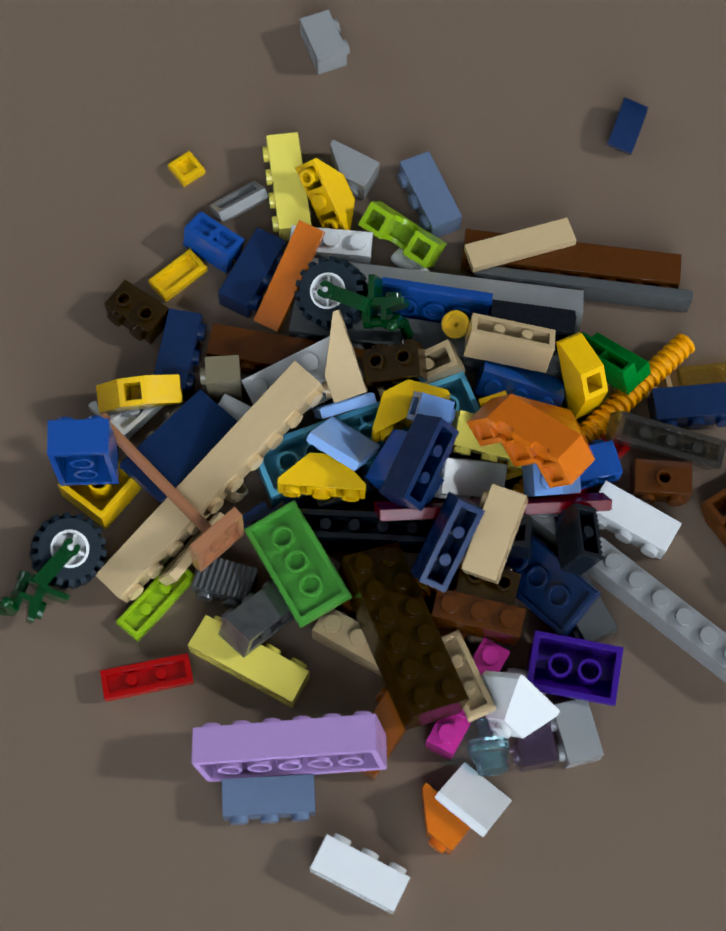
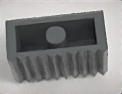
[191,558,258,609]

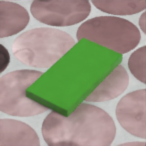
[244,500,352,628]

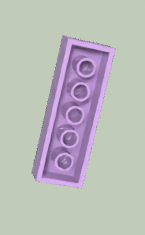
[192,711,387,782]

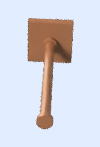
[100,413,244,573]

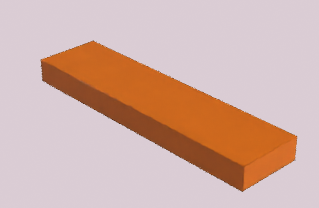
[253,220,325,332]

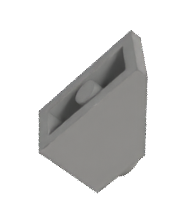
[330,140,380,200]

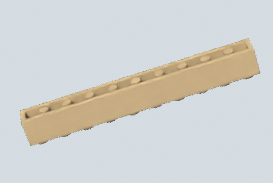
[96,361,325,603]

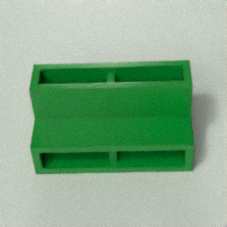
[582,332,651,395]

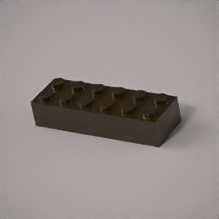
[338,542,469,730]

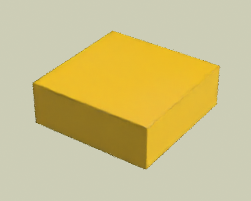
[168,151,205,187]

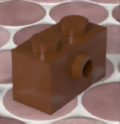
[630,459,692,506]

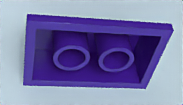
[526,630,624,707]

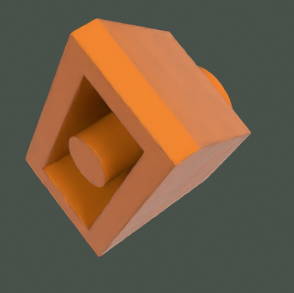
[421,783,470,855]

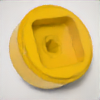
[441,310,470,339]

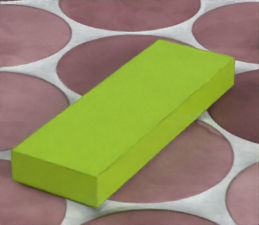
[115,563,194,642]

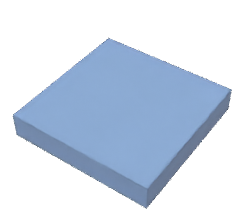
[313,392,377,419]
[306,416,381,471]

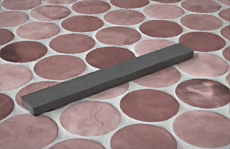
[473,266,693,313]

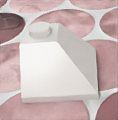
[482,670,560,738]

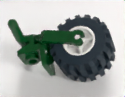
[294,256,413,340]
[0,512,107,624]

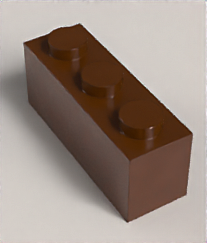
[431,590,526,646]

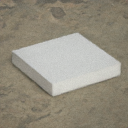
[434,762,512,837]

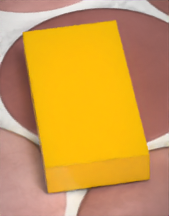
[148,249,208,303]

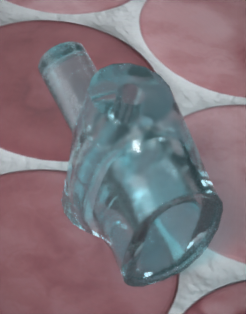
[468,718,509,777]

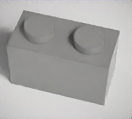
[300,10,350,75]
[547,699,604,769]

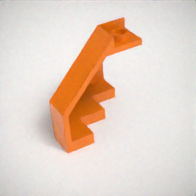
[467,394,595,488]

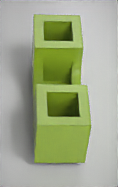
[358,201,447,268]

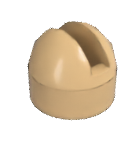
[225,483,248,503]

